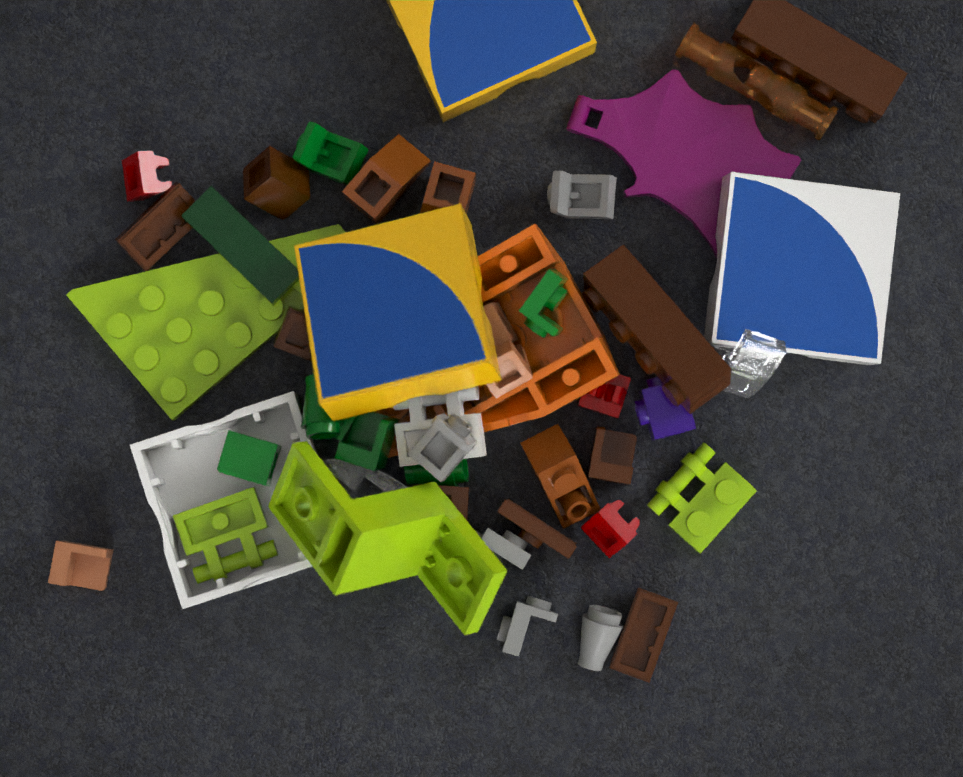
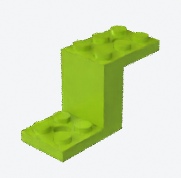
[268,441,507,636]

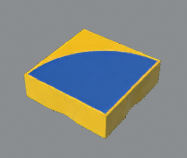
[386,0,597,122]
[294,203,501,421]

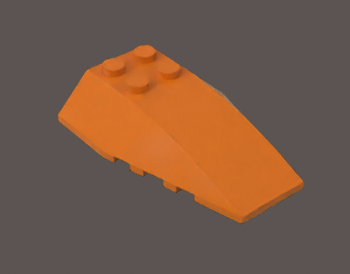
[375,224,619,458]

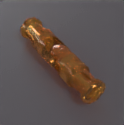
[675,23,839,141]

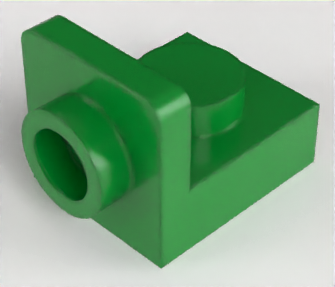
[519,269,568,338]

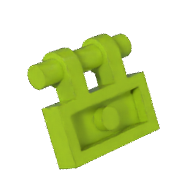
[647,442,757,554]
[173,487,279,584]

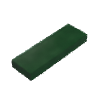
[181,186,299,306]

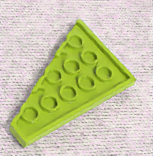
[66,224,346,421]

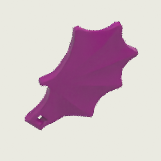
[566,70,802,259]

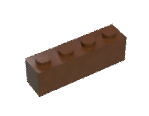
[731,0,908,124]
[582,244,731,414]

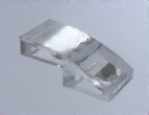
[723,329,786,399]
[323,459,407,492]

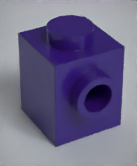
[634,377,696,441]

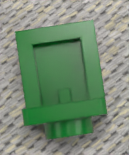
[293,121,369,185]

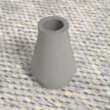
[577,605,624,671]

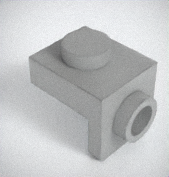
[547,171,617,219]
[408,413,477,482]
[476,528,531,570]
[496,595,558,657]

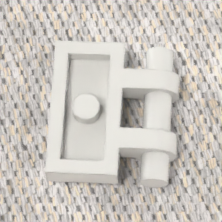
[393,386,487,467]

